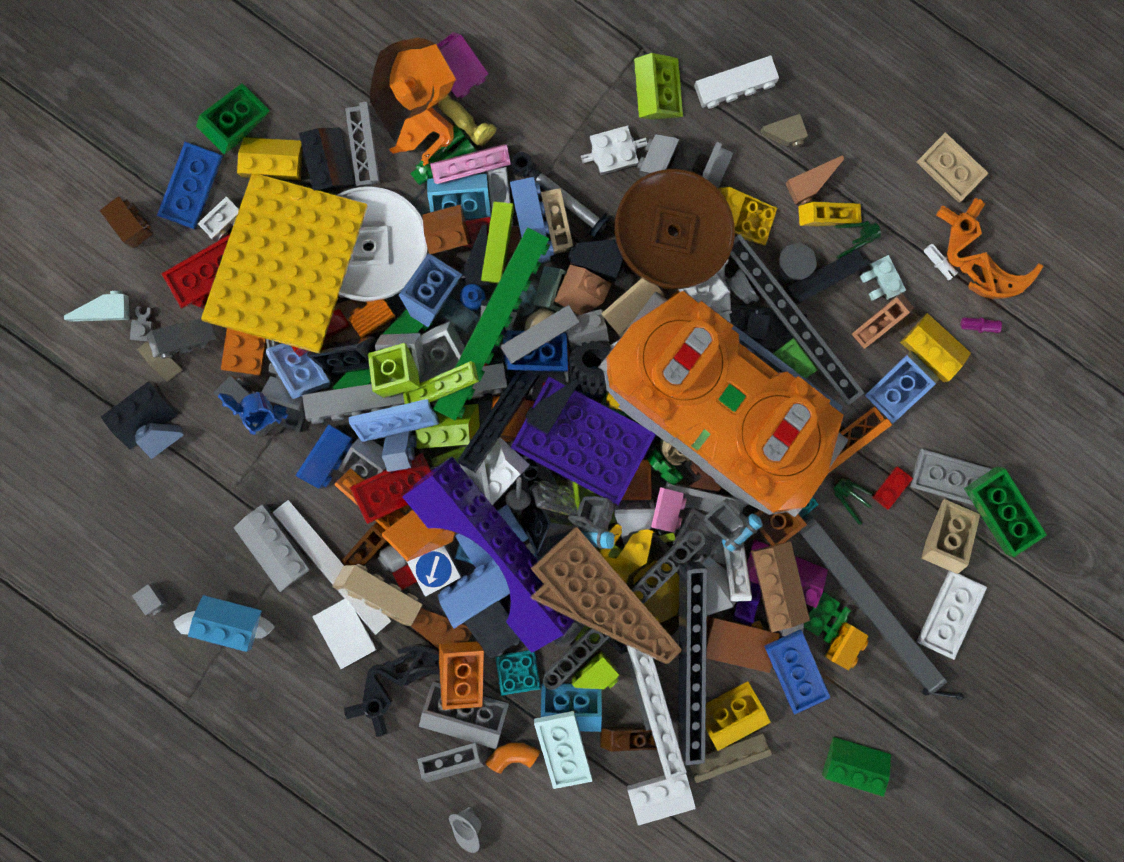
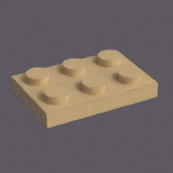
[917,132,988,203]

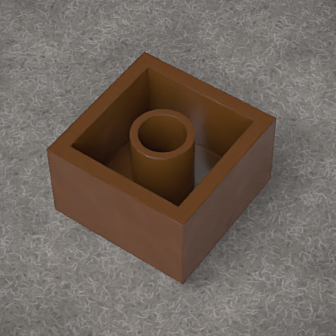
[99,196,153,248]

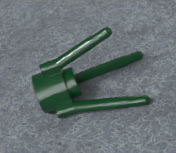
[834,221,881,259]
[833,477,873,525]

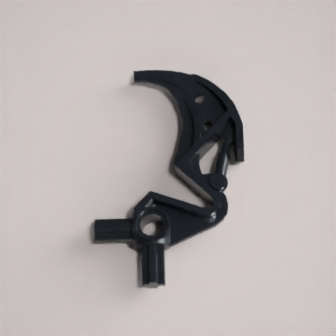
[344,644,440,737]

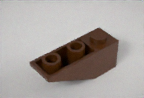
[600,727,657,752]

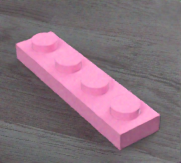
[430,144,511,184]

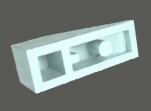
[64,291,130,322]

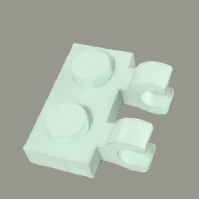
[860,255,906,301]

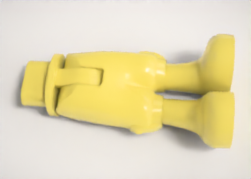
[438,95,497,146]

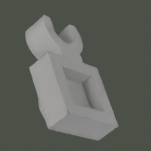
[130,306,153,342]

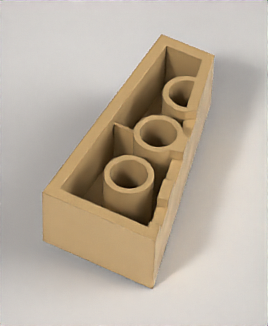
[332,564,422,626]

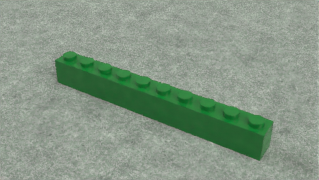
[434,227,550,420]

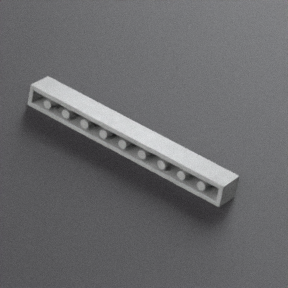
[302,363,507,424]

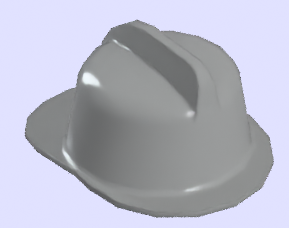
[449,807,481,853]

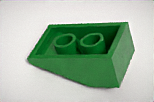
[196,83,270,154]

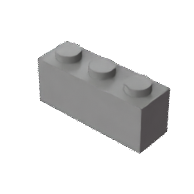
[417,743,484,782]

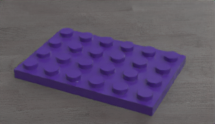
[511,377,656,505]

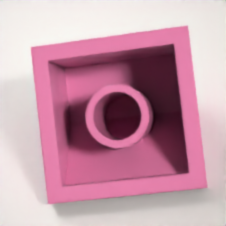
[651,487,687,533]

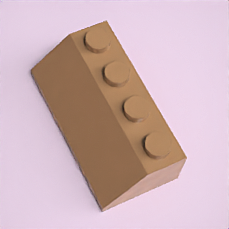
[751,541,810,632]

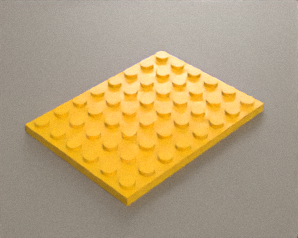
[201,174,368,353]

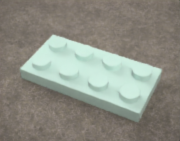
[534,711,592,789]

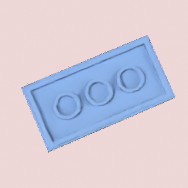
[349,399,439,442]

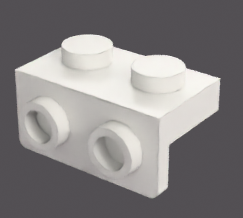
[198,196,239,242]

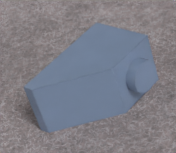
[135,423,183,459]

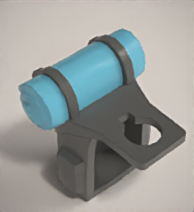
[568,497,615,549]
[704,498,763,552]

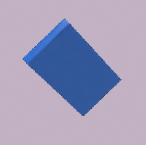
[157,142,223,230]
[764,629,831,715]

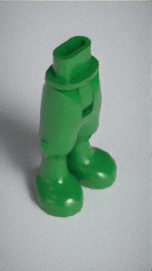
[410,125,476,186]

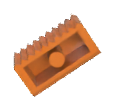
[348,299,396,338]

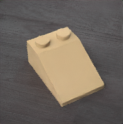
[921,499,980,574]

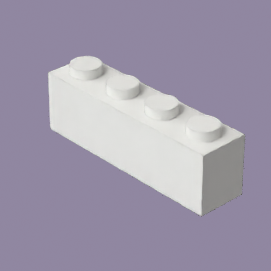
[694,56,779,109]

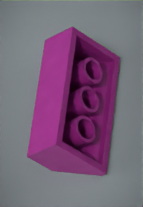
[746,539,828,608]

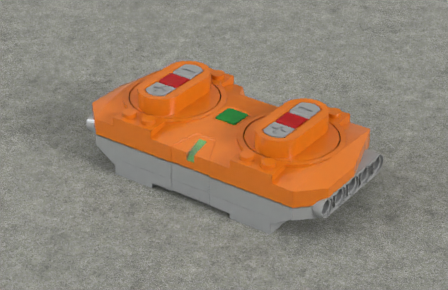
[599,291,848,517]

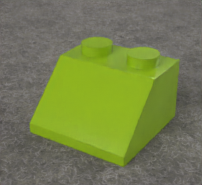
[368,343,420,398]

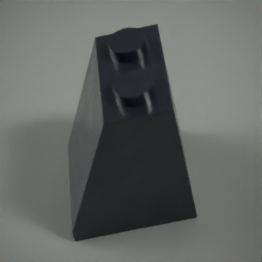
[568,239,623,282]
[464,599,521,659]

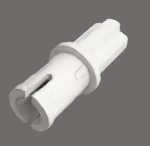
[924,244,958,280]

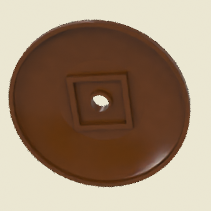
[615,169,735,289]

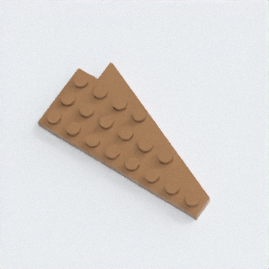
[531,527,682,664]

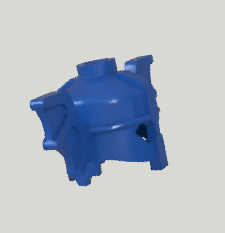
[218,392,288,435]

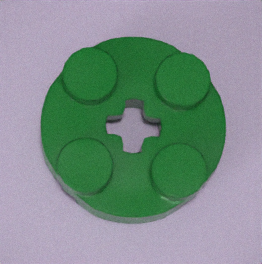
[647,449,684,485]

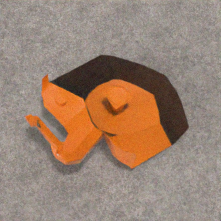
[370,38,456,167]

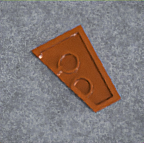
[411,607,471,649]

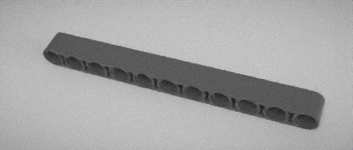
[798,513,947,695]
[543,528,705,690]

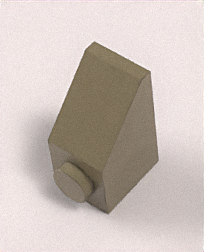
[760,114,808,147]
[137,341,183,382]

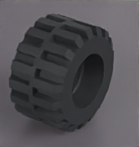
[569,341,612,395]

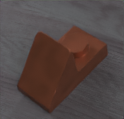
[689,460,721,491]

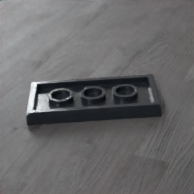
[729,303,807,350]

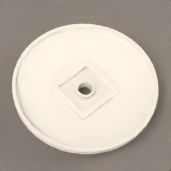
[336,187,428,301]

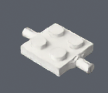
[581,126,647,175]

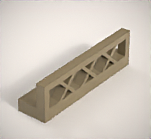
[689,732,772,783]

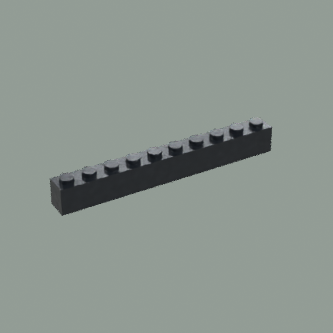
[678,562,707,765]

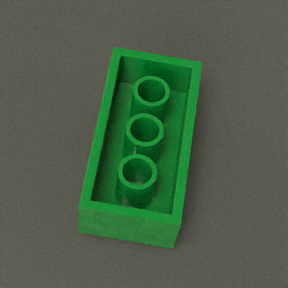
[964,466,1047,557]

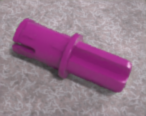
[960,317,1002,333]

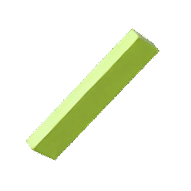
[481,202,515,283]
[403,361,479,404]

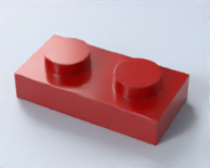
[871,466,913,510]

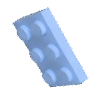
[266,343,330,399]

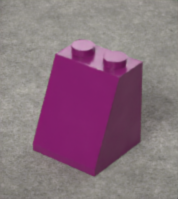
[437,32,488,98]

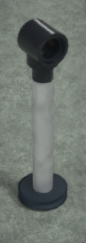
[512,152,611,240]

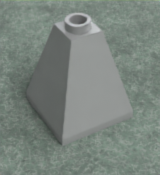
[614,499,655,547]
[692,555,736,615]

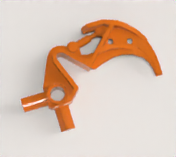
[936,198,1043,299]

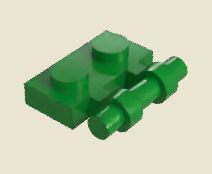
[803,592,851,644]

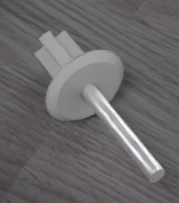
[506,477,531,515]

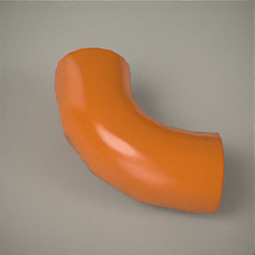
[485,743,540,774]

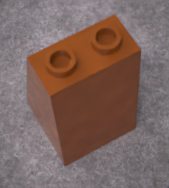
[706,615,780,673]

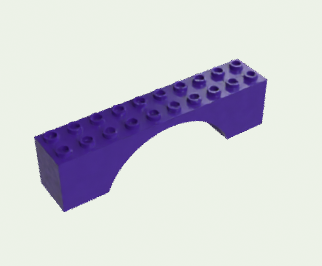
[403,457,575,653]

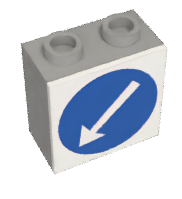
[407,545,462,597]

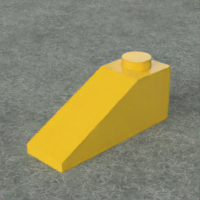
[798,202,862,226]

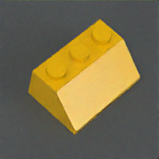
[237,137,303,181]
[900,313,971,382]
[705,681,771,751]

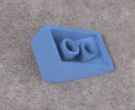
[865,351,939,423]

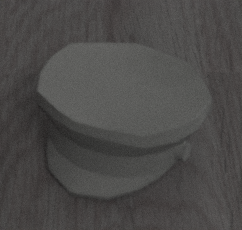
[779,243,817,283]
[725,268,759,305]

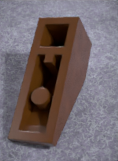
[341,522,392,566]

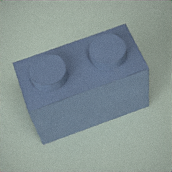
[382,431,417,472]

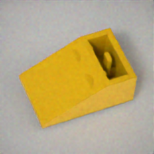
[717,187,777,246]

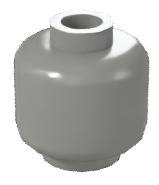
[378,544,407,572]

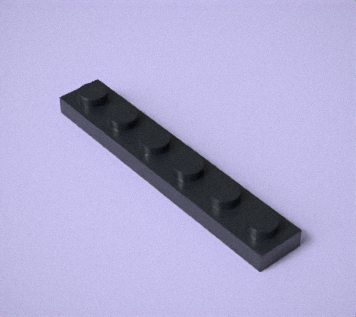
[458,370,540,473]

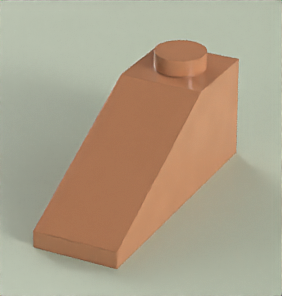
[786,155,844,205]
[852,293,914,349]

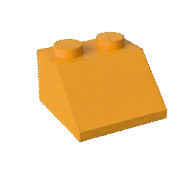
[825,623,868,671]

